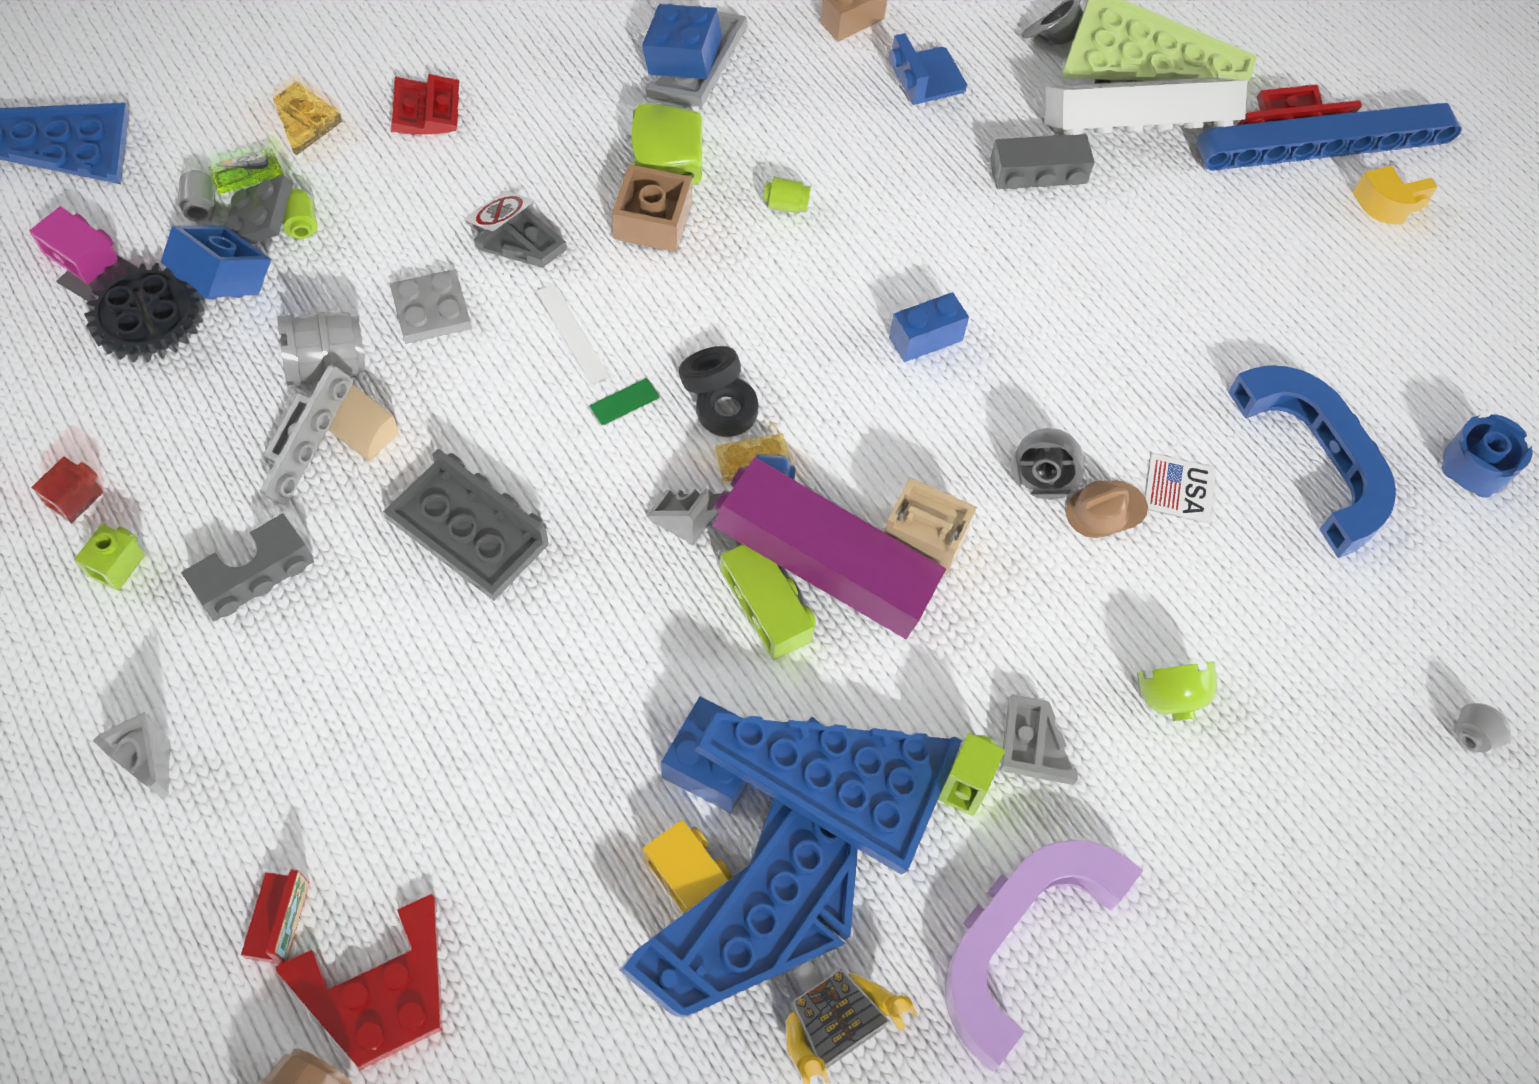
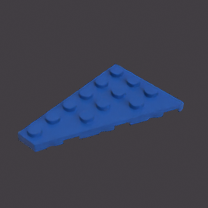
[694,712,962,875]

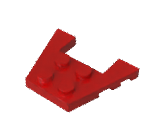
[275,894,443,1070]

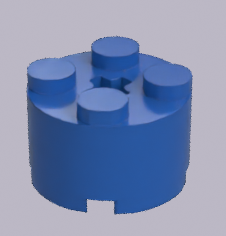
[1442,414,1533,498]

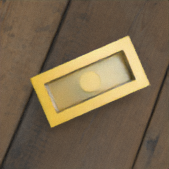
[643,819,733,914]

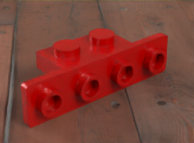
[1236,84,1362,125]

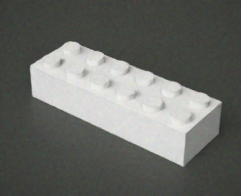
[1044,77,1248,135]

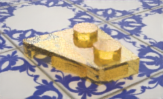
[273,81,342,156]

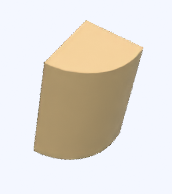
[328,384,399,461]

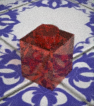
[31,456,104,524]

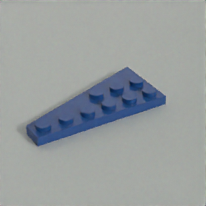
[0,102,130,184]

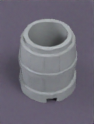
[277,312,366,386]

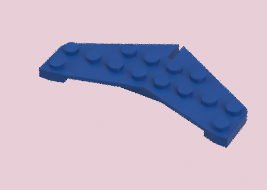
[619,716,858,1018]

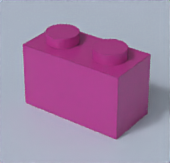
[29,206,119,284]

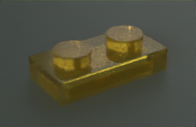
[715,433,792,483]

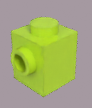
[74,524,146,591]

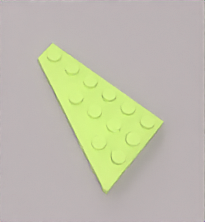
[1060,0,1257,83]

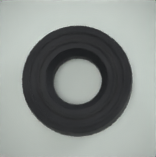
[678,346,741,393]
[696,378,759,437]

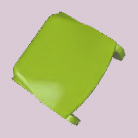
[631,104,702,185]

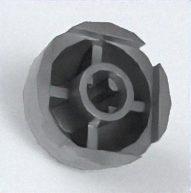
[1011,427,1084,500]

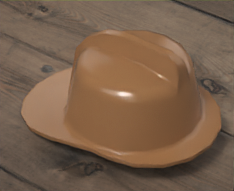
[1066,480,1148,538]

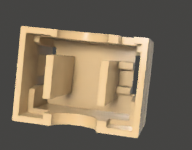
[884,477,977,575]

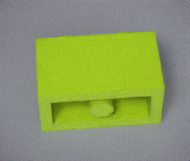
[938,733,1005,817]

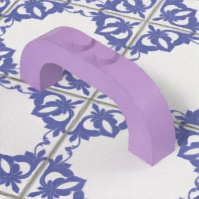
[945,840,1144,1072]

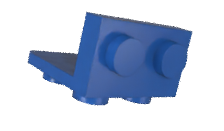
[889,33,967,105]

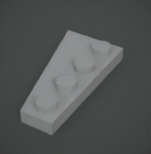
[645,12,748,107]

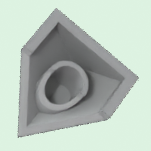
[647,489,721,545]
[92,712,170,800]

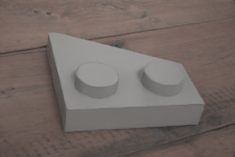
[1000,694,1078,785]

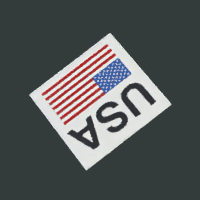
[1145,453,1216,523]

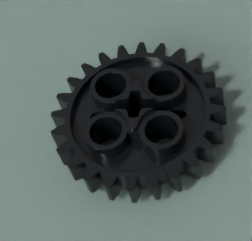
[84,263,205,363]

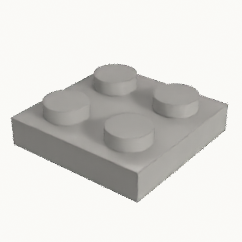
[389,269,472,344]

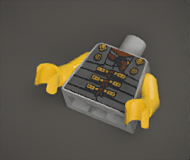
[786,960,918,1084]

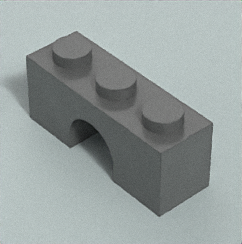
[181,513,314,622]

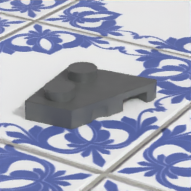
[474,208,567,268]

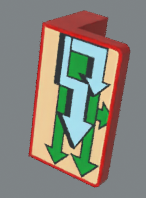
[241,869,310,964]

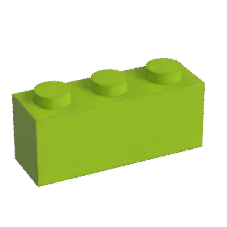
[720,544,816,661]

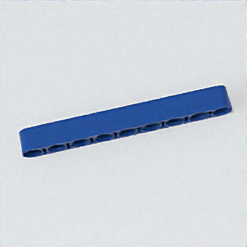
[1196,103,1462,171]

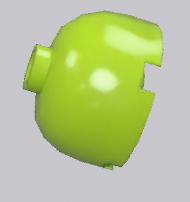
[1137,661,1217,721]

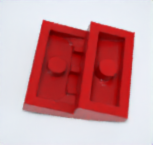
[390,74,460,135]

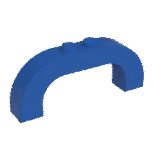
[1228,365,1396,559]

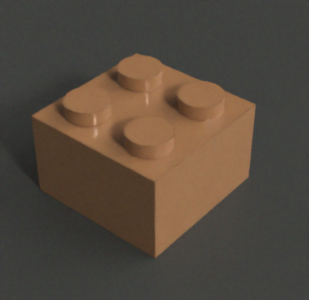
[612,164,692,252]

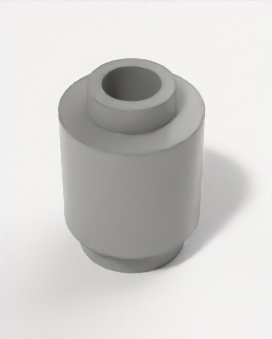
[179,170,215,222]

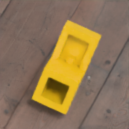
[1352,165,1438,225]

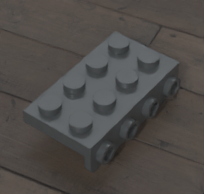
[383,449,549,601]

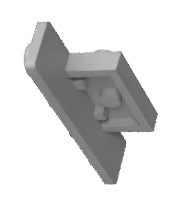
[260,365,353,506]

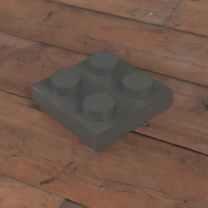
[224,175,293,244]

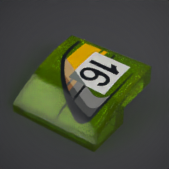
[208,147,284,195]

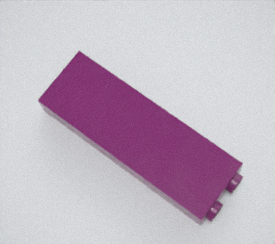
[713,457,946,639]

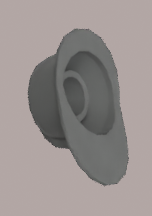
[1021,0,1083,45]

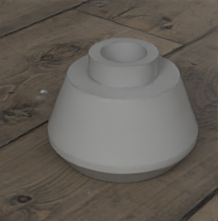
[1455,703,1511,753]

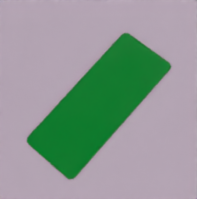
[590,378,660,425]

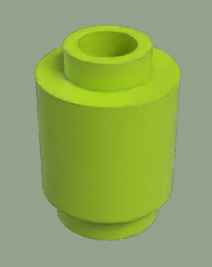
[763,176,811,214]
[282,189,318,239]

